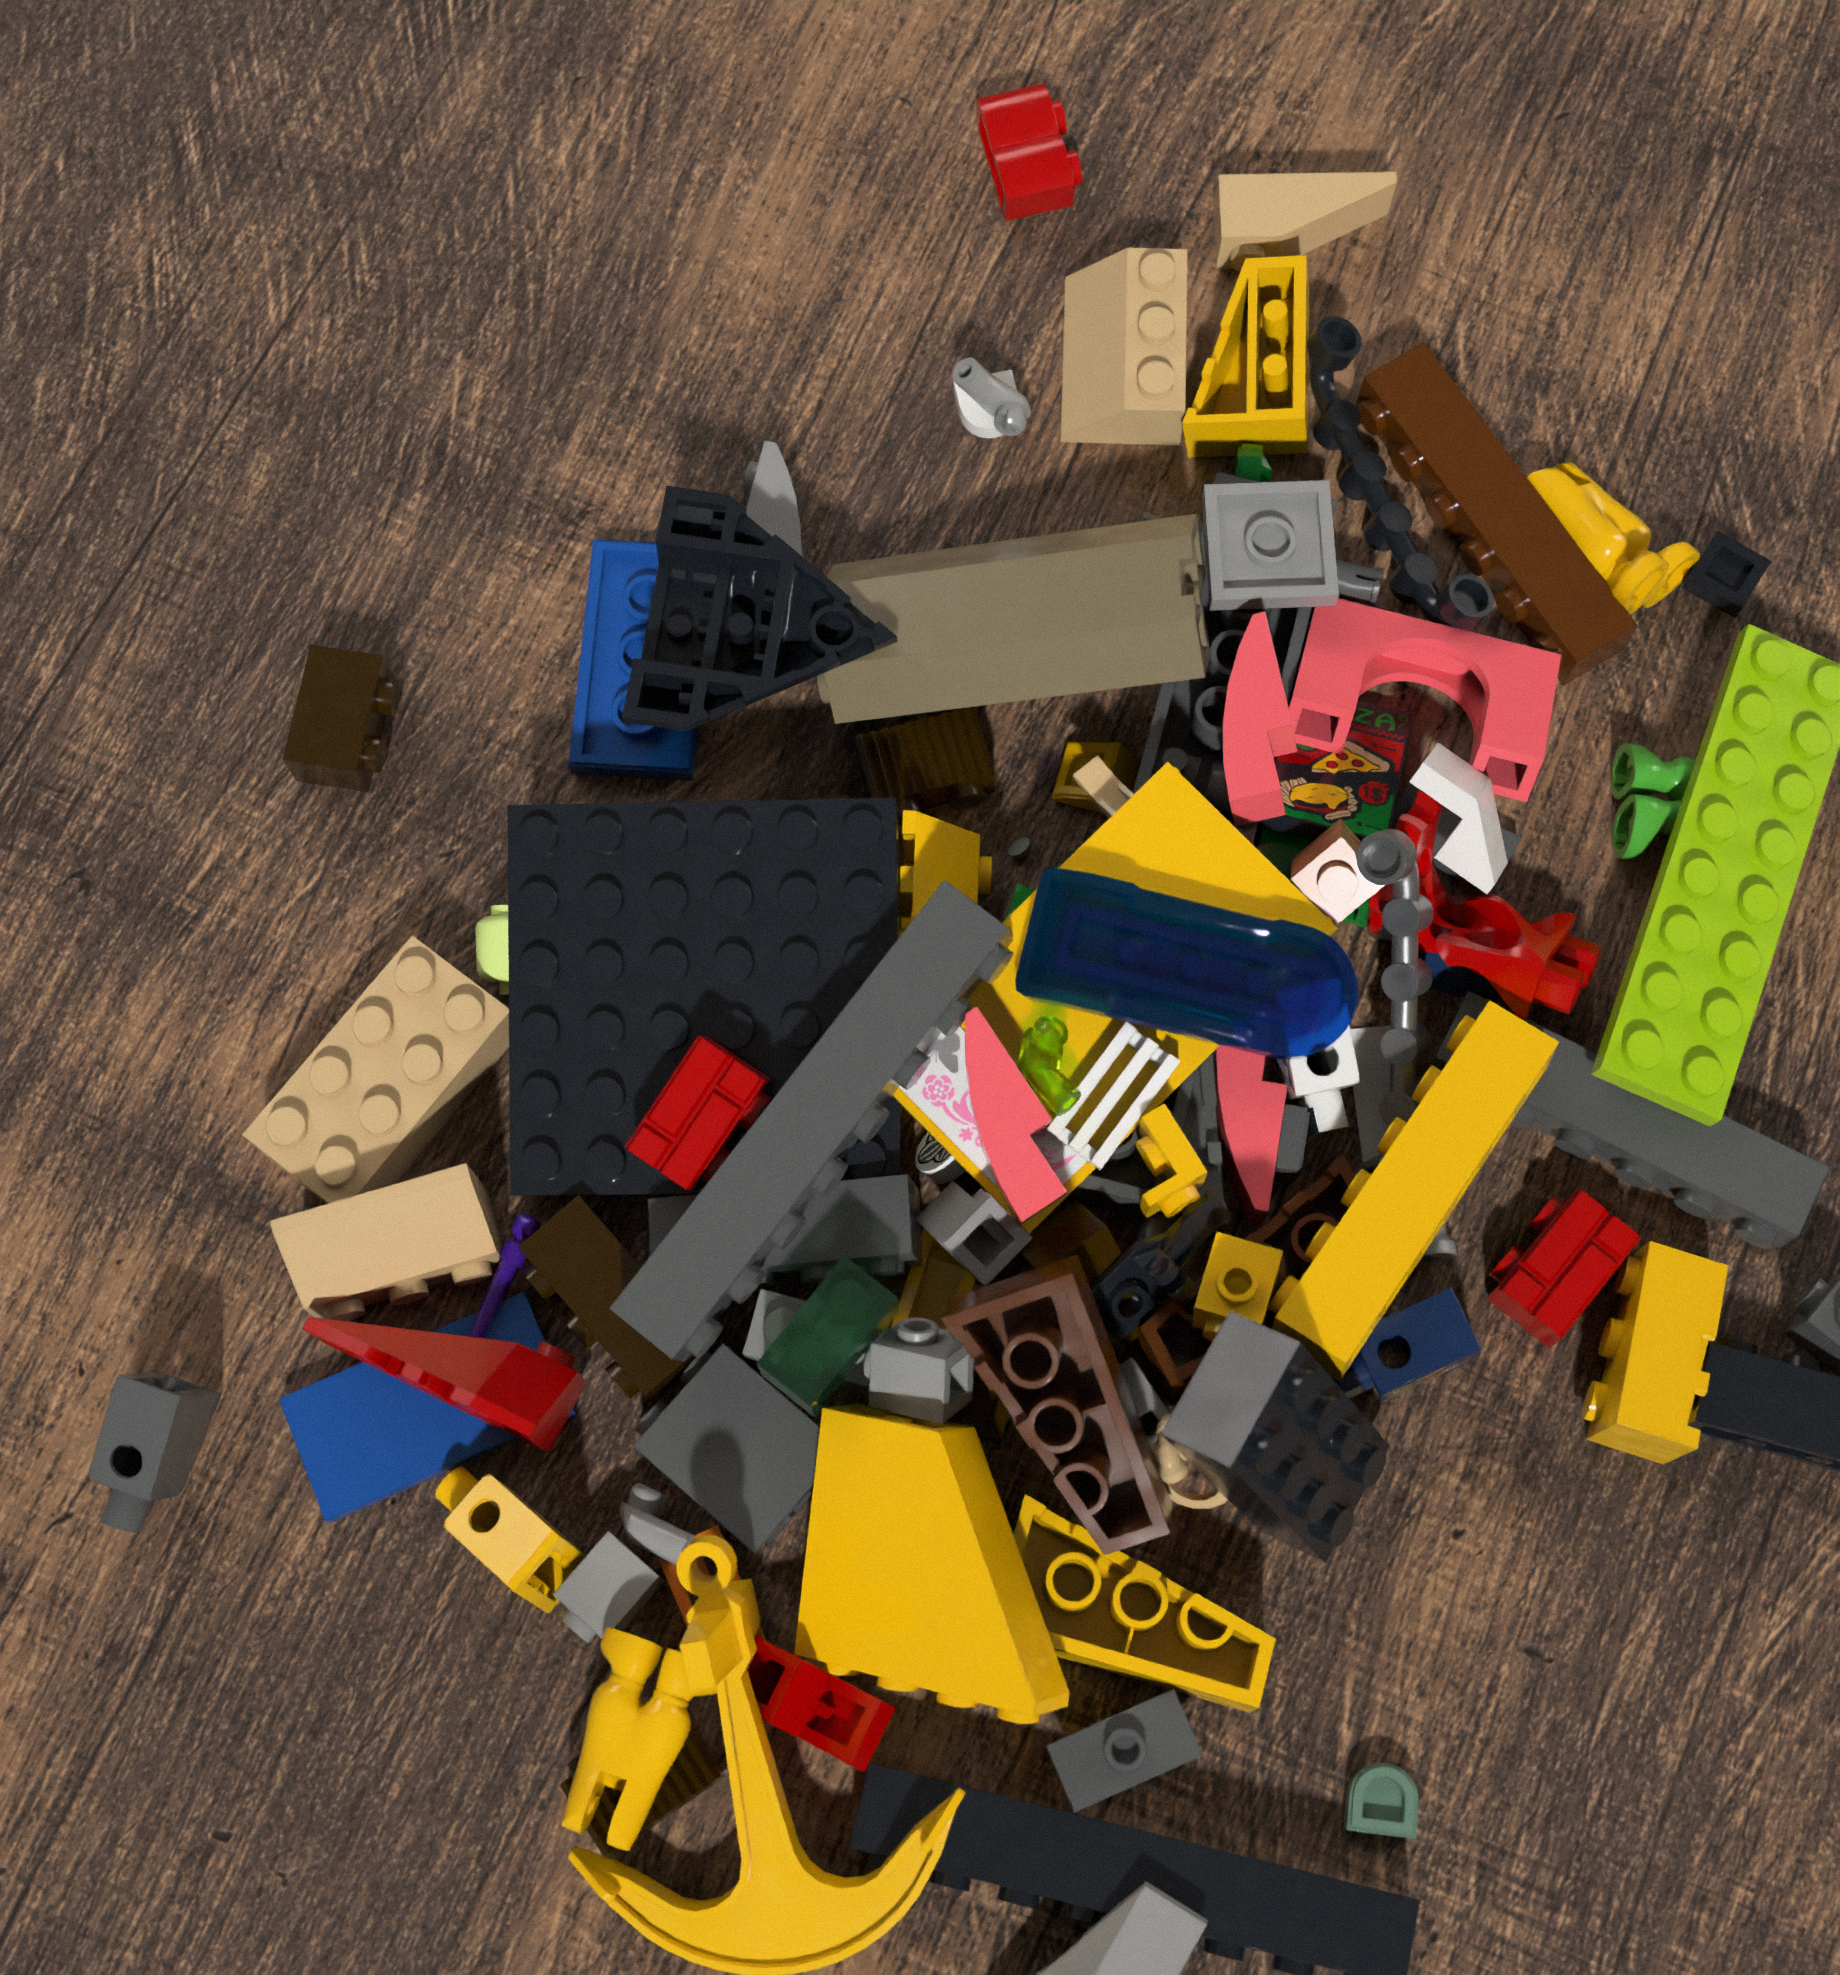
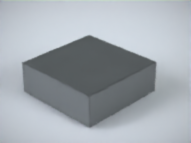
[1273,1104,1310,1185]

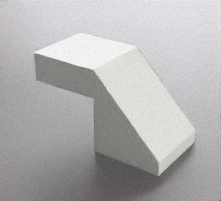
[1409,743,1508,894]

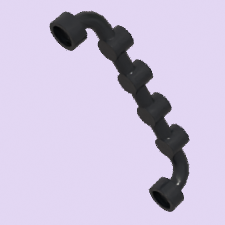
[1307,316,1494,630]

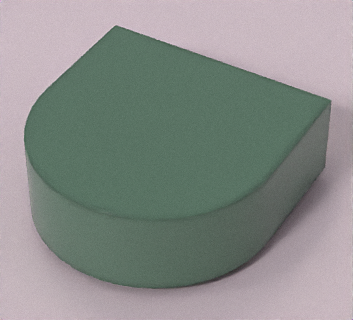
[1344,1763,1419,1839]

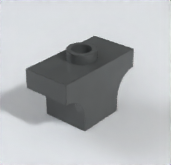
[1046,1689,1203,1813]

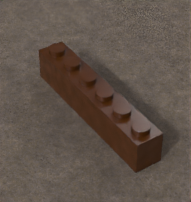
[1355,342,1638,686]

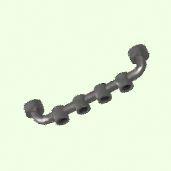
[1355,829,1434,1175]

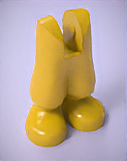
[1526,462,1700,615]
[561,1627,717,1851]

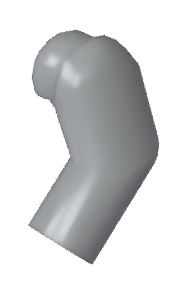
[619,1483,696,1565]

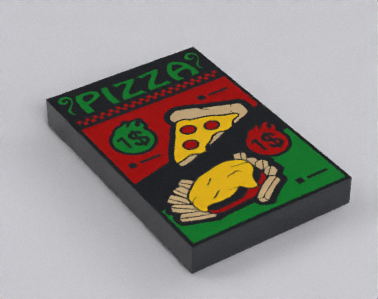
[1258,684,1413,842]

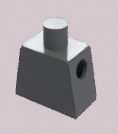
[88,1372,222,1533]

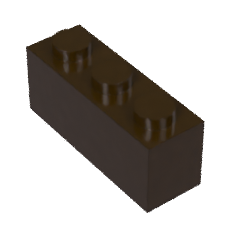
[518,1195,712,1404]

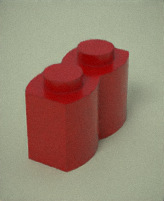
[976,83,1082,221]

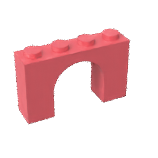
[1288,598,1561,802]

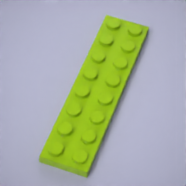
[1591,624,1840,1127]

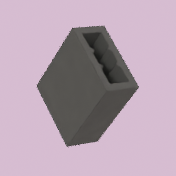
[633,1344,820,1558]

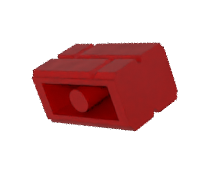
[625,1035,773,1192]
[1487,1189,1641,1347]

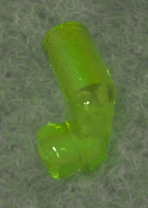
[1017,1015,1081,1116]

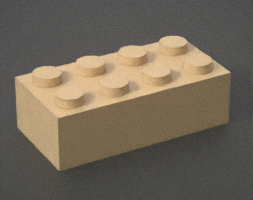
[242,935,509,1204]

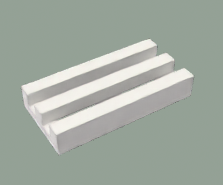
[1046,1022,1181,1170]

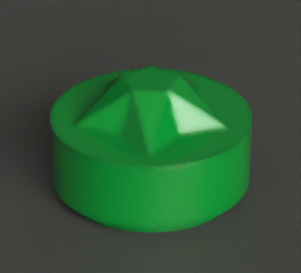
[1233,443,1272,482]

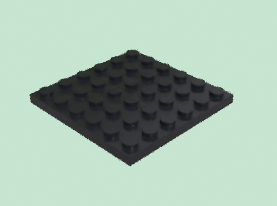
[507,798,902,1196]

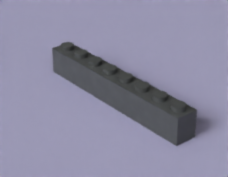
[609,880,1013,1362]

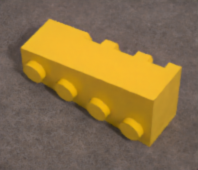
[1014,1494,1276,1713]

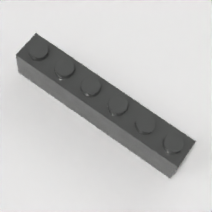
[1425,991,1829,1249]

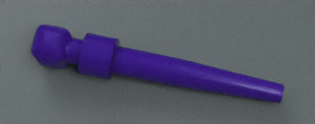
[468,1213,541,1338]

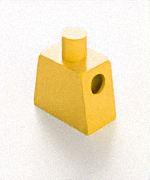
[435,1466,586,1614]

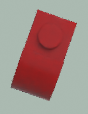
[747,1635,896,1772]

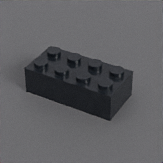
[1161,1311,1390,1563]

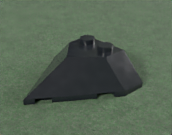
[622,486,897,731]

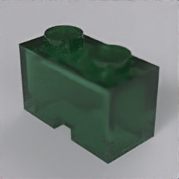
[756,1255,899,1417]

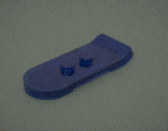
[1015,867,1358,1060]

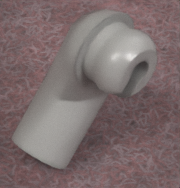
[952,357,1031,436]

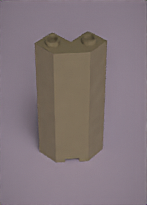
[817,514,1210,724]

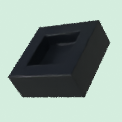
[1682,531,1771,618]

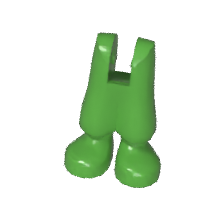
[1610,743,1696,860]

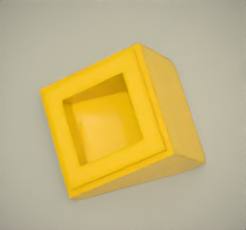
[1052,742,1139,813]

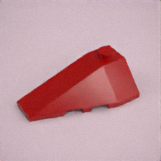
[302,1317,586,1454]

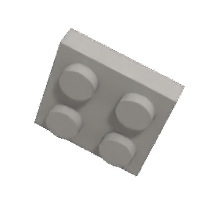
[1202,480,1339,611]

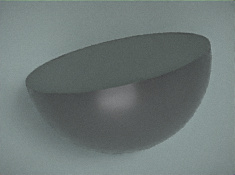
[1008,838,1031,859]

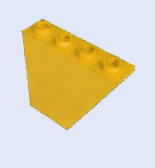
[794,1404,1069,1724]

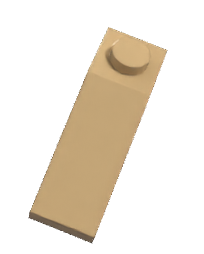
[1213,172,1397,272]

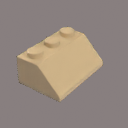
[1060,247,1187,446]
[270,1163,503,1322]

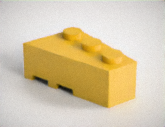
[1182,255,1309,458]
[1582,1241,1728,1464]

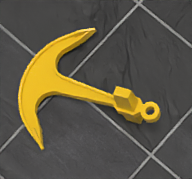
[568,1535,966,1975]

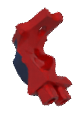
[1368,790,1602,1018]

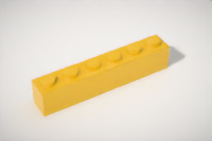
[1268,1000,1559,1382]

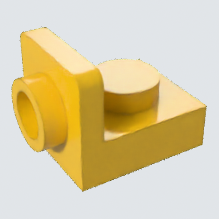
[1135,1103,1207,1218]

